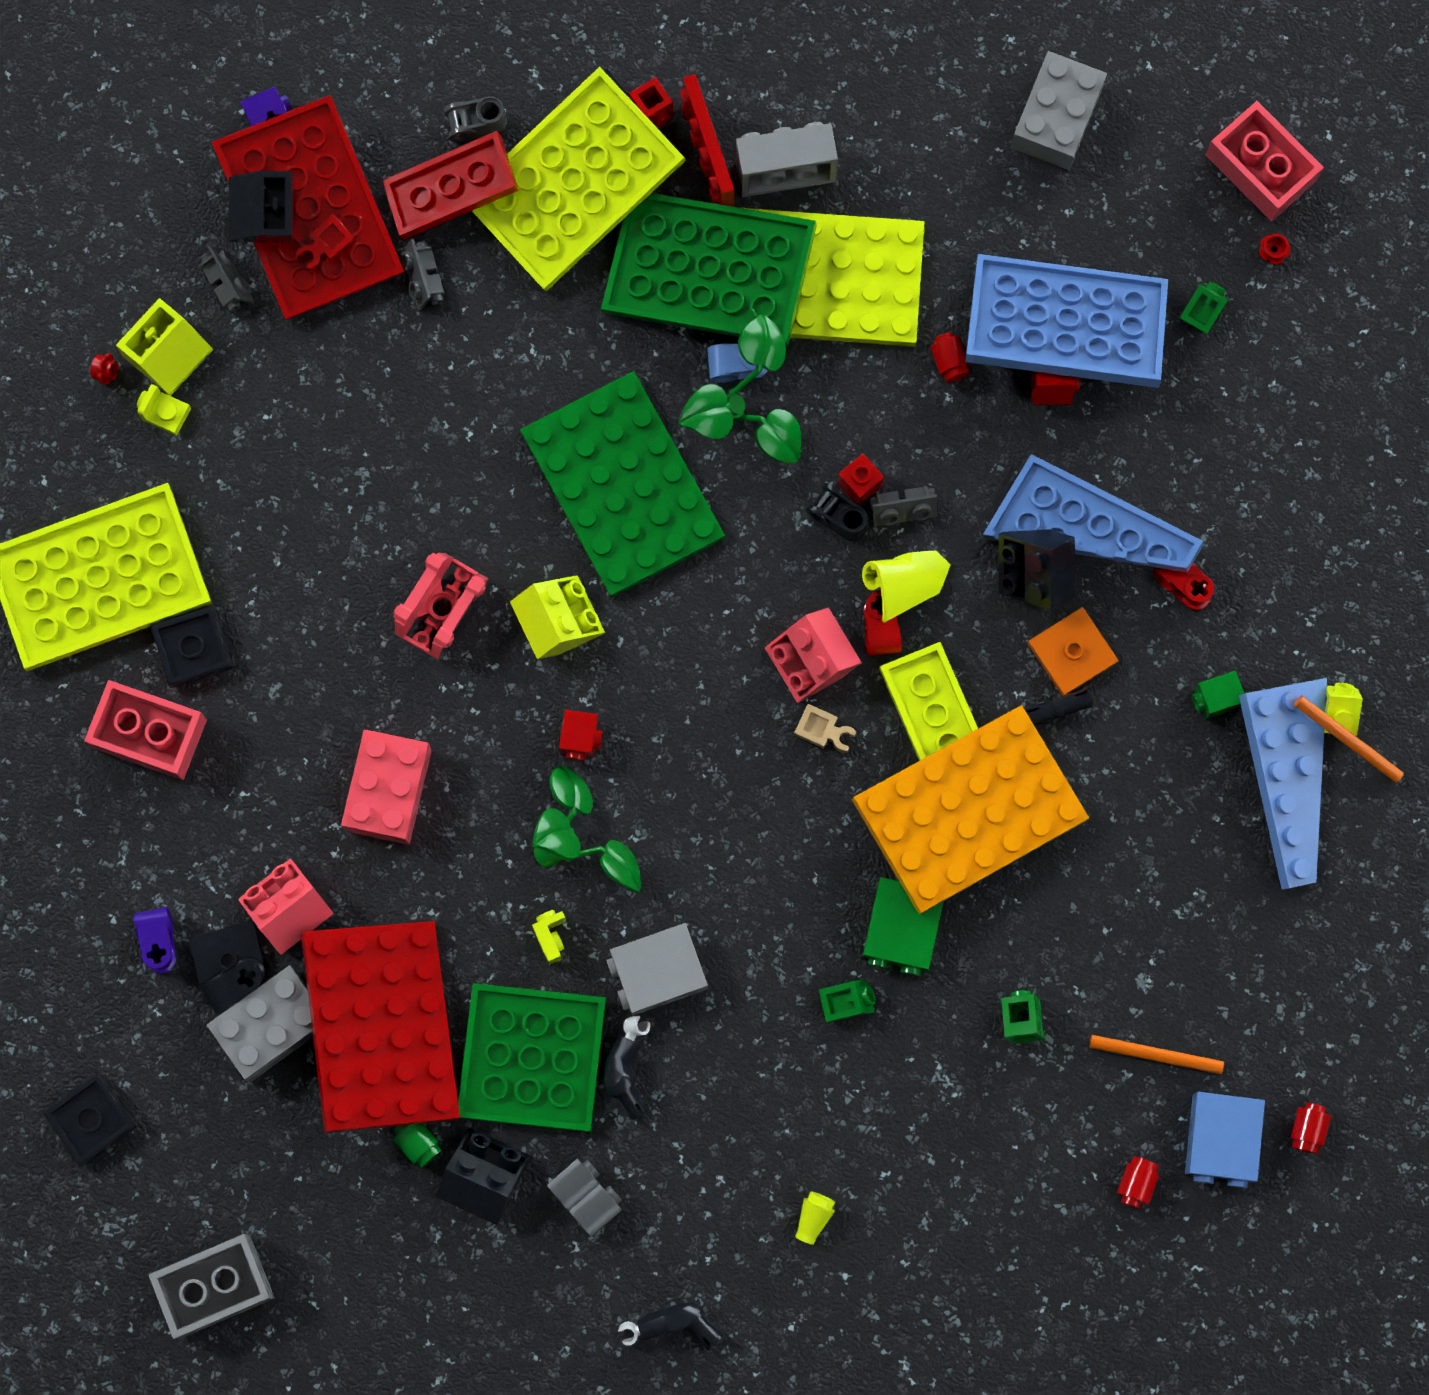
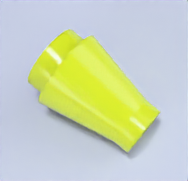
[795,1191,835,1245]

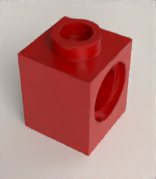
[837,454,884,506]

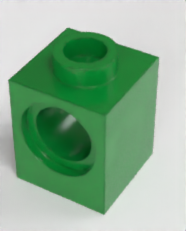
[1192,671,1244,720]

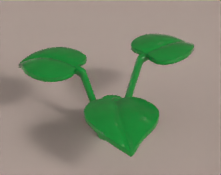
[678,314,801,464]
[532,764,641,893]

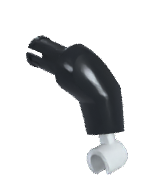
[604,1016,650,1120]
[618,1302,723,1351]

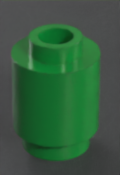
[393,1124,442,1169]

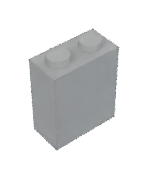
[606,923,708,1016]

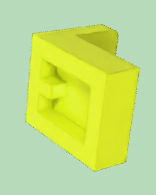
[137,384,191,436]
[532,910,566,965]

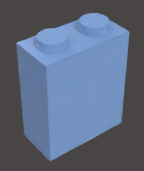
[1185,1092,1265,1188]

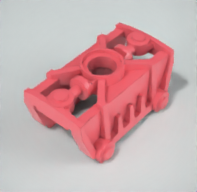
[393,553,488,660]

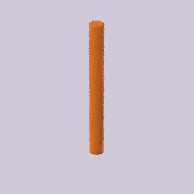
[1294,695,1404,783]
[1089,1035,1224,1074]

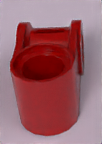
[1152,563,1214,611]
[864,591,902,656]

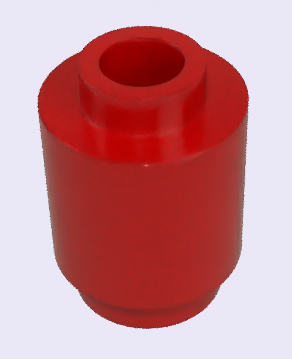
[930,332,970,383]
[1290,1102,1331,1155]
[1117,1156,1159,1210]

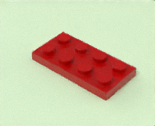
[679,74,734,207]
[382,131,519,240]

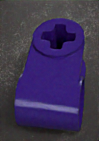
[134,907,177,974]

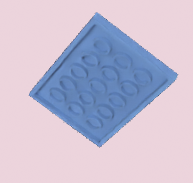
[965,254,1168,388]

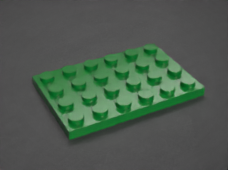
[601,193,817,346]
[520,371,725,598]

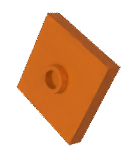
[1027,607,1119,696]

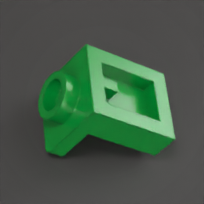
[1180,281,1229,334]
[819,980,875,1022]

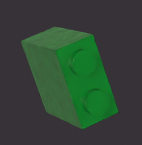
[862,877,944,977]

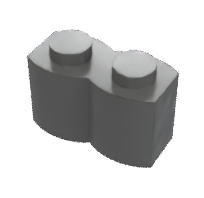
[547,1158,622,1237]

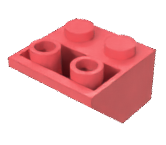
[765,608,862,703]
[238,858,334,955]

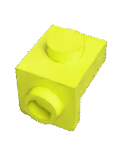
[1324,683,1363,736]

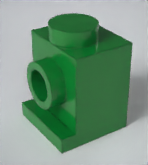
[1001,990,1045,1044]

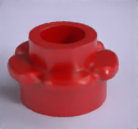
[1259,234,1291,265]
[90,353,119,385]

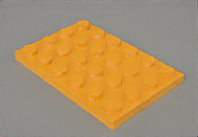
[852,705,1089,915]

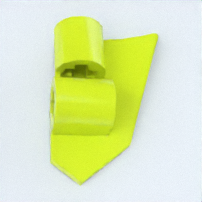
[862,550,951,623]

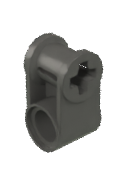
[444,96,507,143]

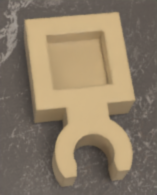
[794,704,856,753]

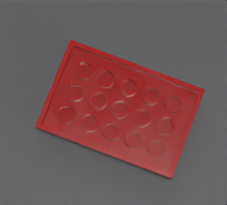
[212,95,405,321]
[301,921,460,1134]

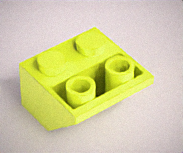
[116,298,213,396]
[510,575,605,659]

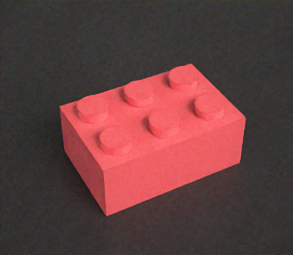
[1205,101,1324,222]
[84,680,207,780]
[341,729,432,845]

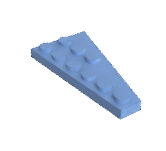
[983,454,1203,573]
[1239,678,1327,889]

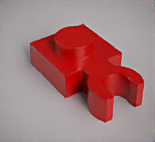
[296,214,355,271]

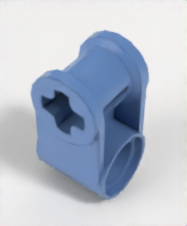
[707,344,768,383]

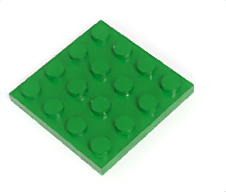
[458,983,606,1132]

